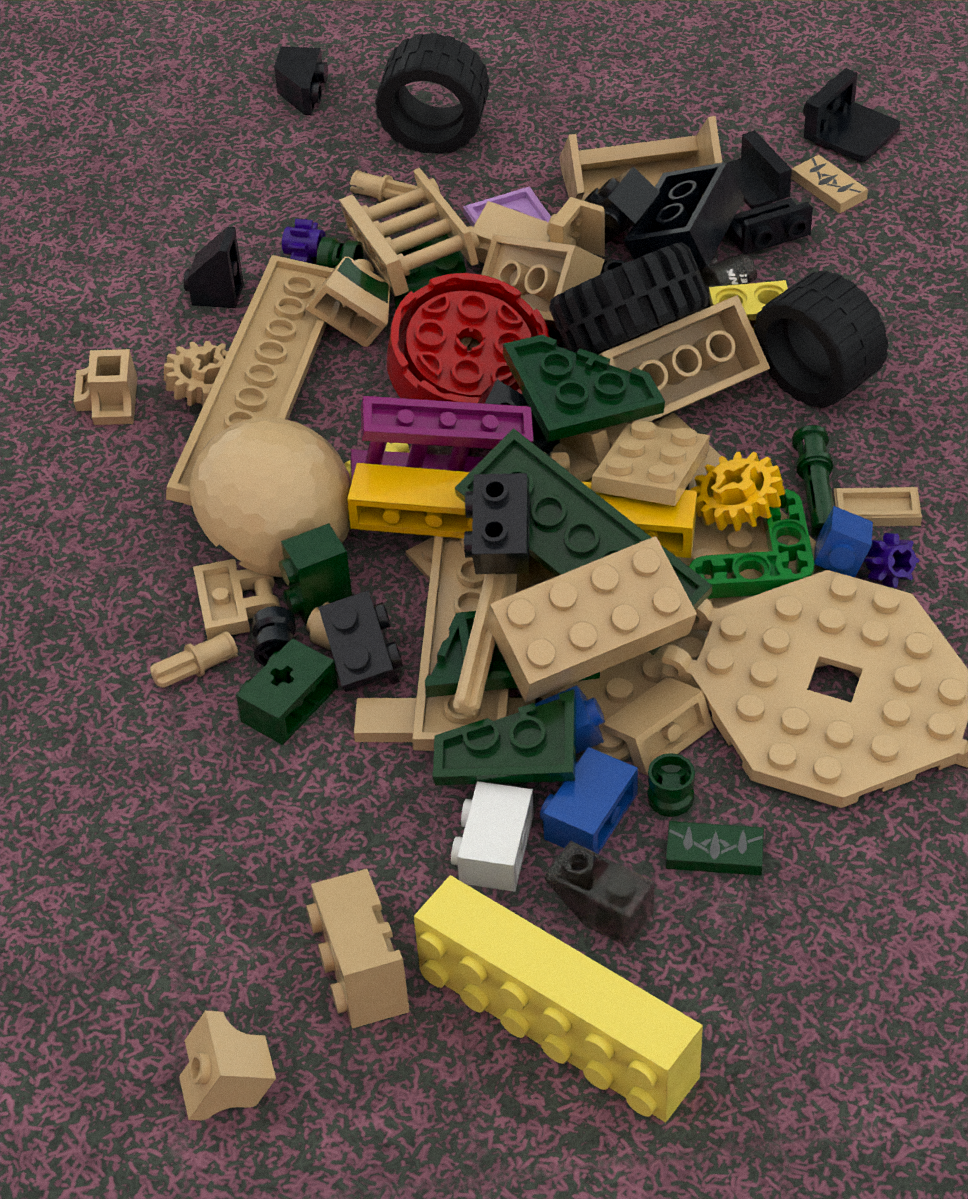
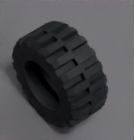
[549,242,710,354]

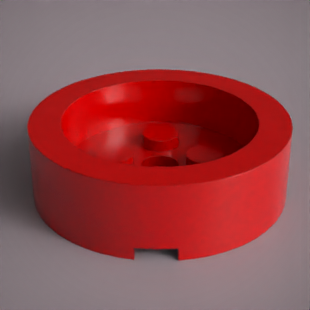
[387,273,549,403]

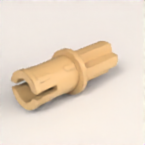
[350,170,418,207]
[150,631,238,688]

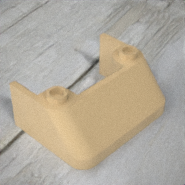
[559,116,722,201]

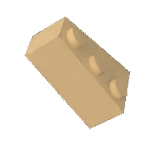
[306,869,410,1028]

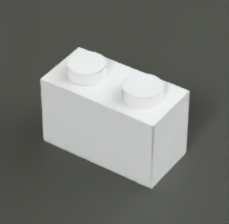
[451,781,534,892]

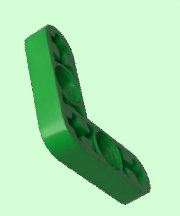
[689,489,814,599]

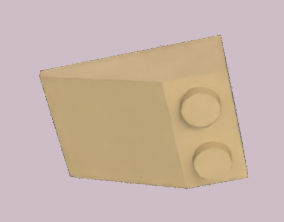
[481,234,604,329]

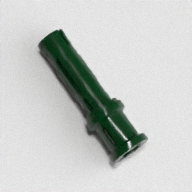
[792,425,834,538]

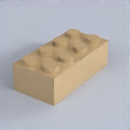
[599,295,770,423]
[487,536,697,703]

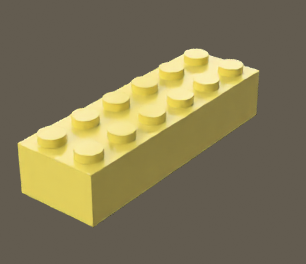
[414,875,703,1123]

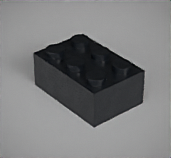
[624,162,744,270]

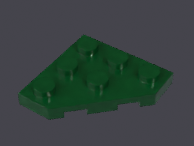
[503,335,665,442]

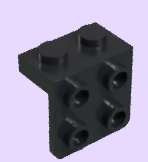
[803,68,900,161]

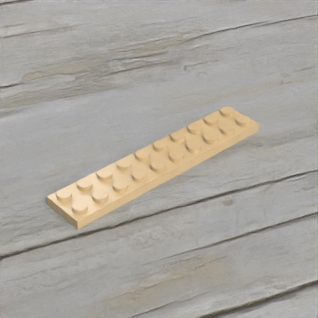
[166,255,334,506]

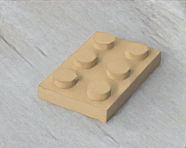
[591,421,710,506]

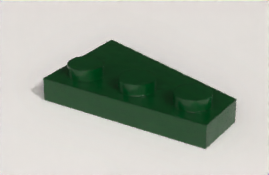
[433,689,576,786]

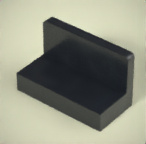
[728,130,792,209]

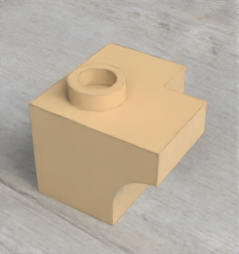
[73,349,138,425]
[179,1011,276,1121]

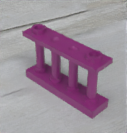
[350,396,534,483]

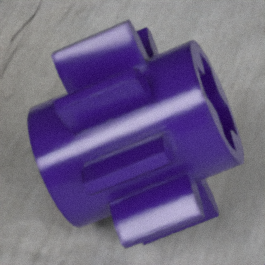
[282,218,326,264]
[863,533,919,588]

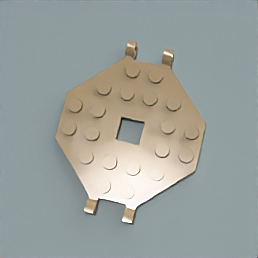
[660,570,968,808]

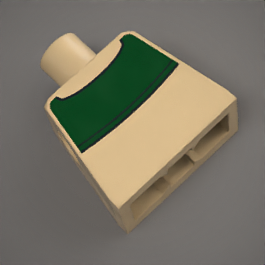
[306,257,390,347]

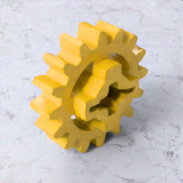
[691,452,785,531]

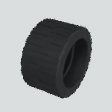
[375,33,490,154]
[754,271,888,408]

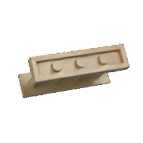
[339,168,480,297]

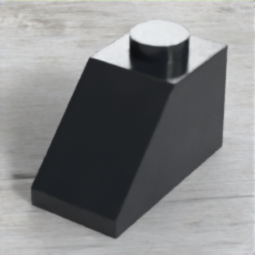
[184,227,244,308]

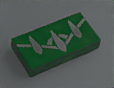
[666,821,764,876]

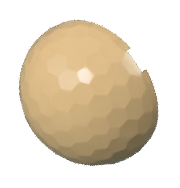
[190,417,351,577]

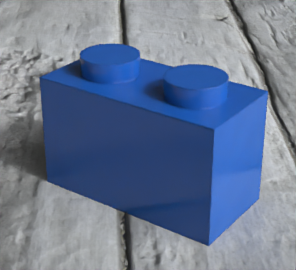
[540,747,638,861]

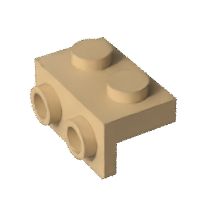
[547,197,605,257]

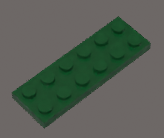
[455,428,712,655]

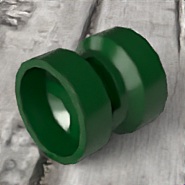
[316,236,364,269]
[647,753,695,817]

